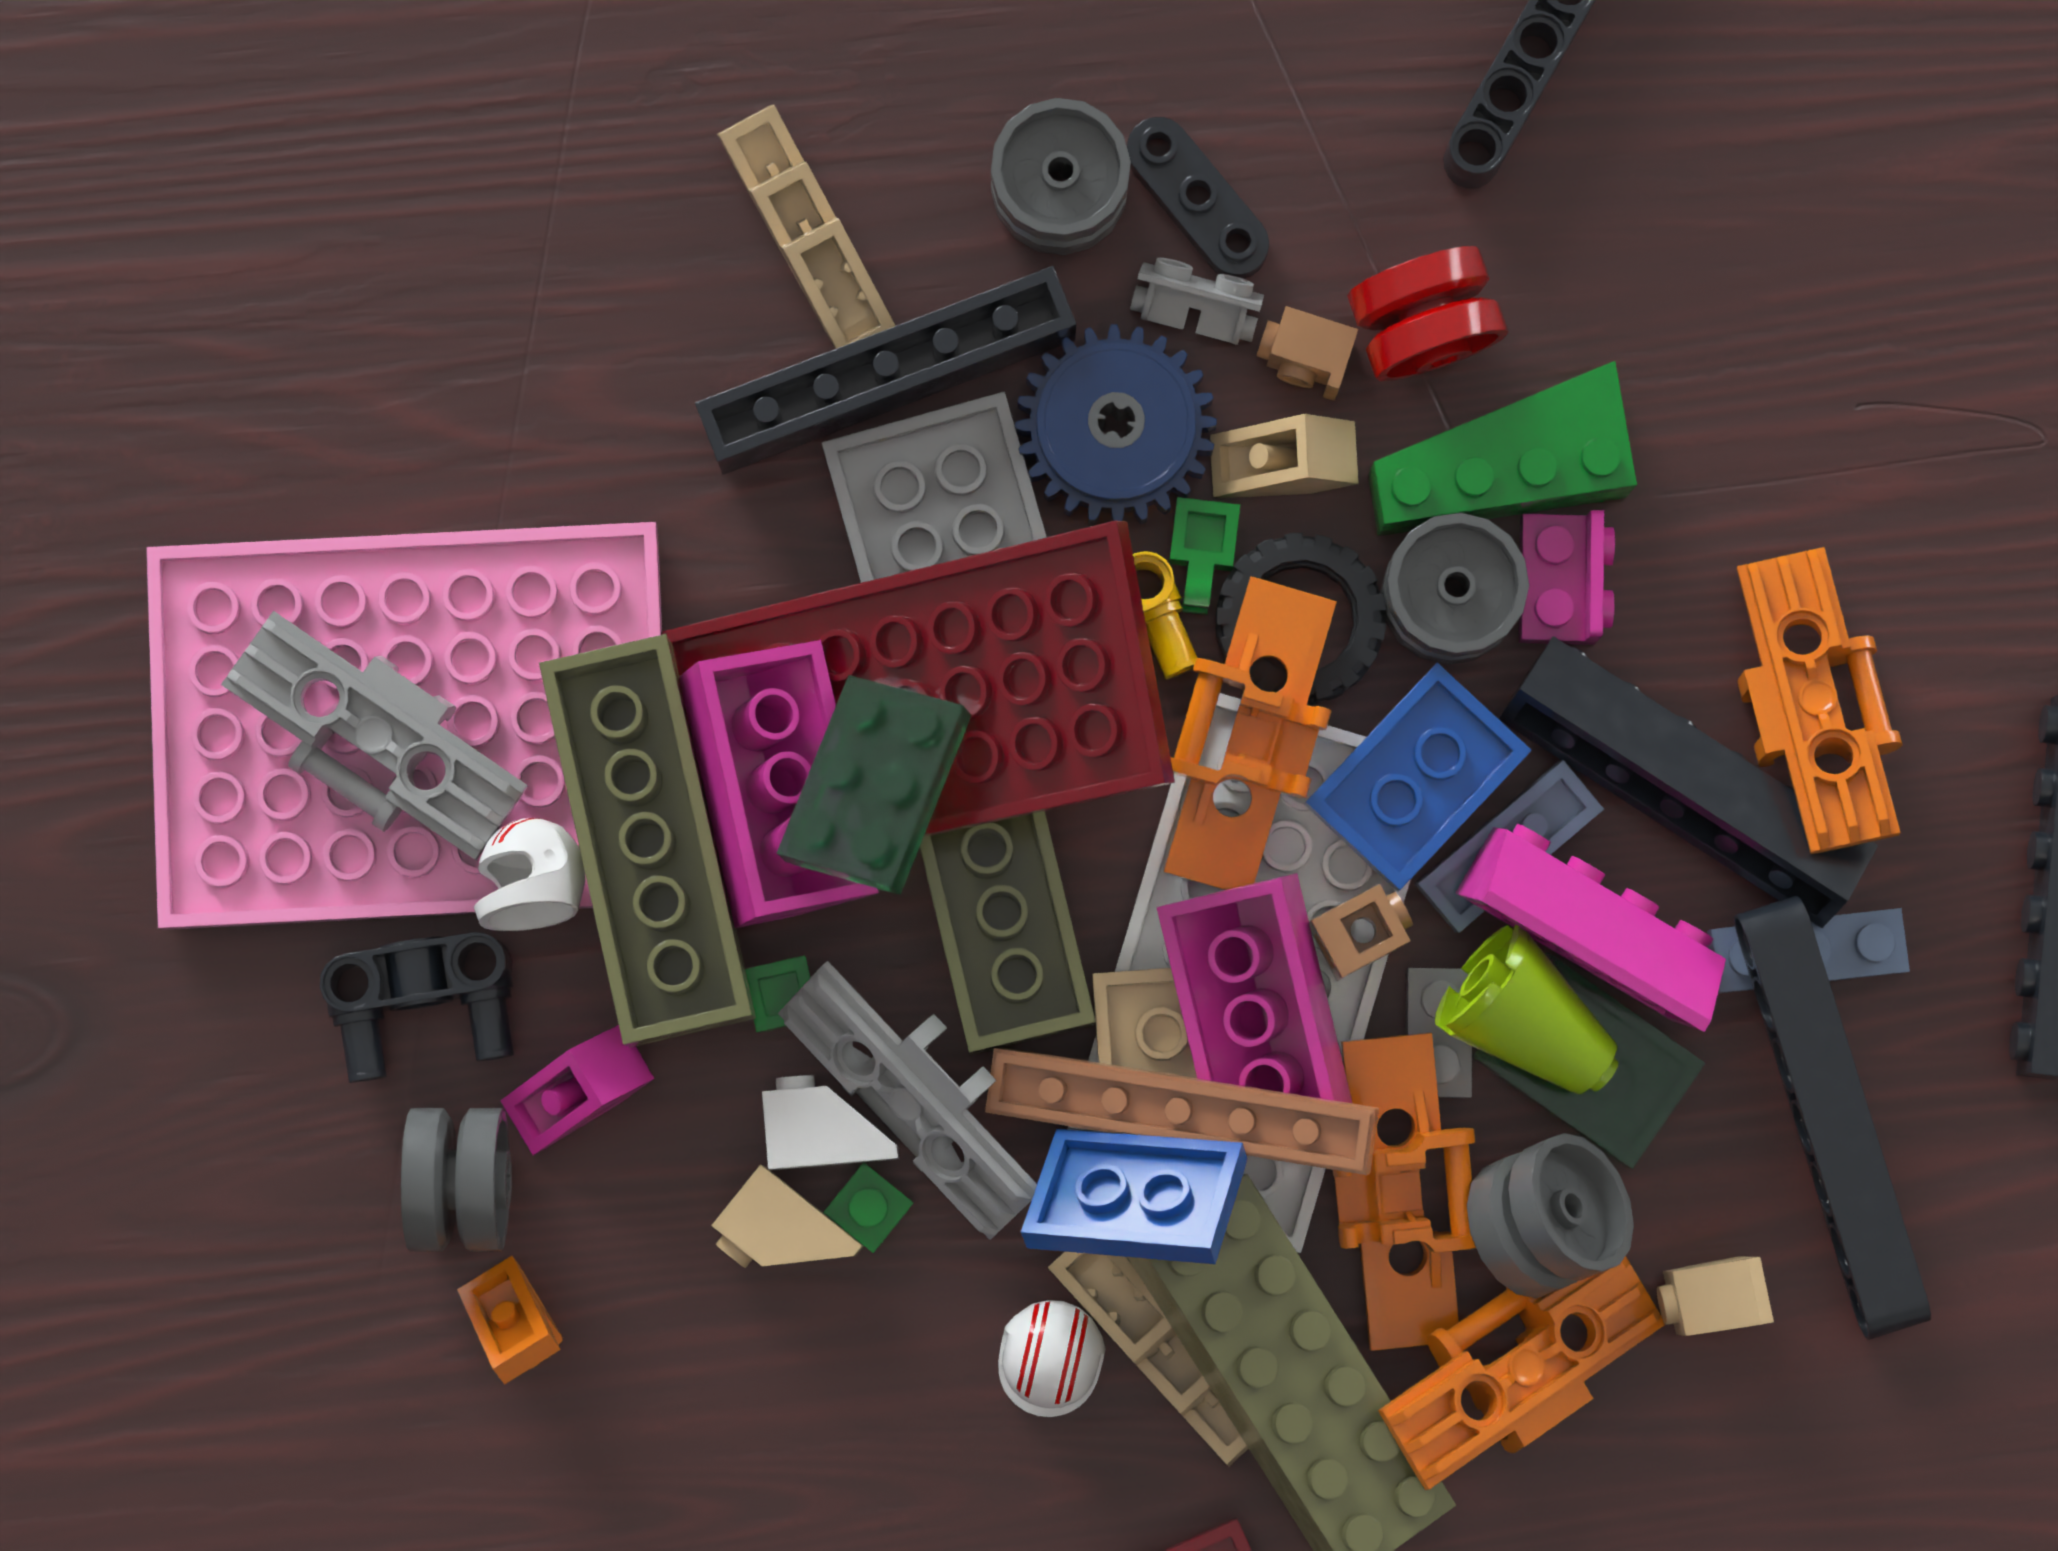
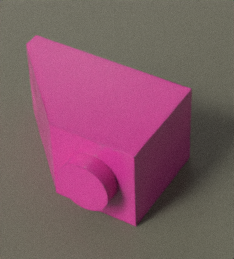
[500,1025,655,1155]

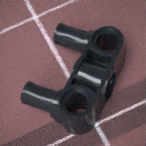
[320,932,514,1083]

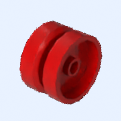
[1347,246,1509,381]

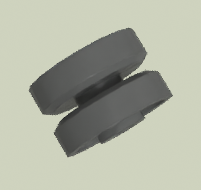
[991,98,1131,255]
[1380,513,1529,665]
[401,1108,512,1252]
[1467,1133,1634,1298]

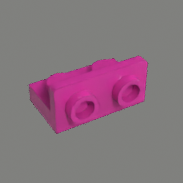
[1519,510,1615,645]

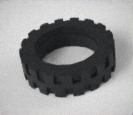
[1215,533,1386,706]

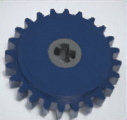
[1015,324,1217,526]

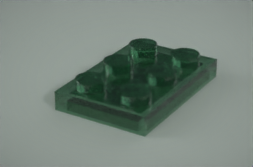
[777,675,972,895]
[1472,952,1705,1169]

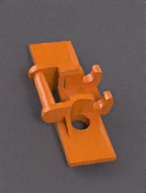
[1737,547,1903,854]
[1164,576,1337,890]
[1333,1032,1476,1351]
[1378,1256,1665,1490]

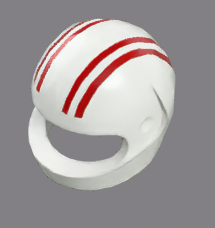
[474,818,586,931]
[998,1300,1106,1417]

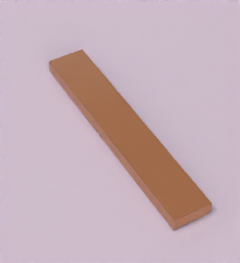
[985,1047,1379,1175]

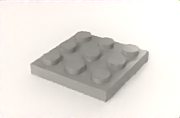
[821,391,1046,583]

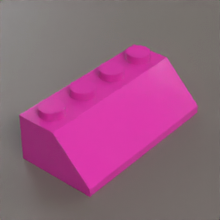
[679,640,879,928]
[1455,823,1726,1032]
[1156,873,1352,1103]

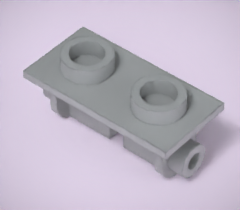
[1130,258,1264,345]

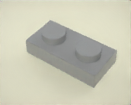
[1406,968,1472,1098]

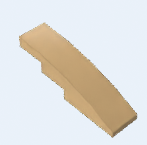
[717,104,895,349]
[1048,1252,1249,1467]

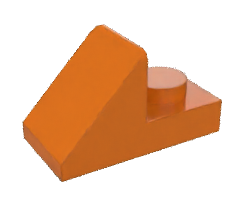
[457,1256,563,1385]

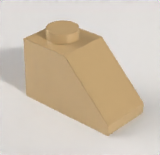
[1210,414,1359,498]
[711,1164,863,1268]
[1657,1256,1774,1336]

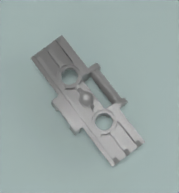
[221,611,528,860]
[778,961,1037,1240]

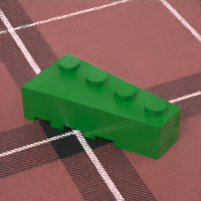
[1368,361,1637,536]

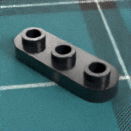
[1127,117,1269,279]

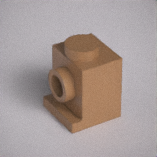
[1257,306,1358,401]
[1309,884,1413,981]

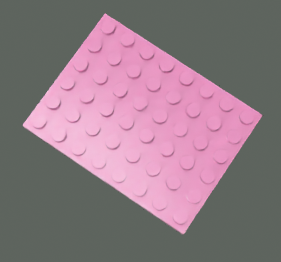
[147,522,662,930]

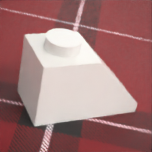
[762,1075,899,1170]

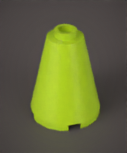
[1435,924,1619,1094]

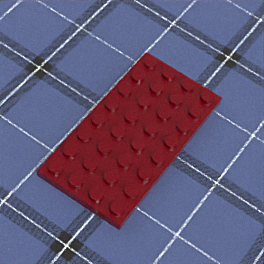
[661,520,1175,849]

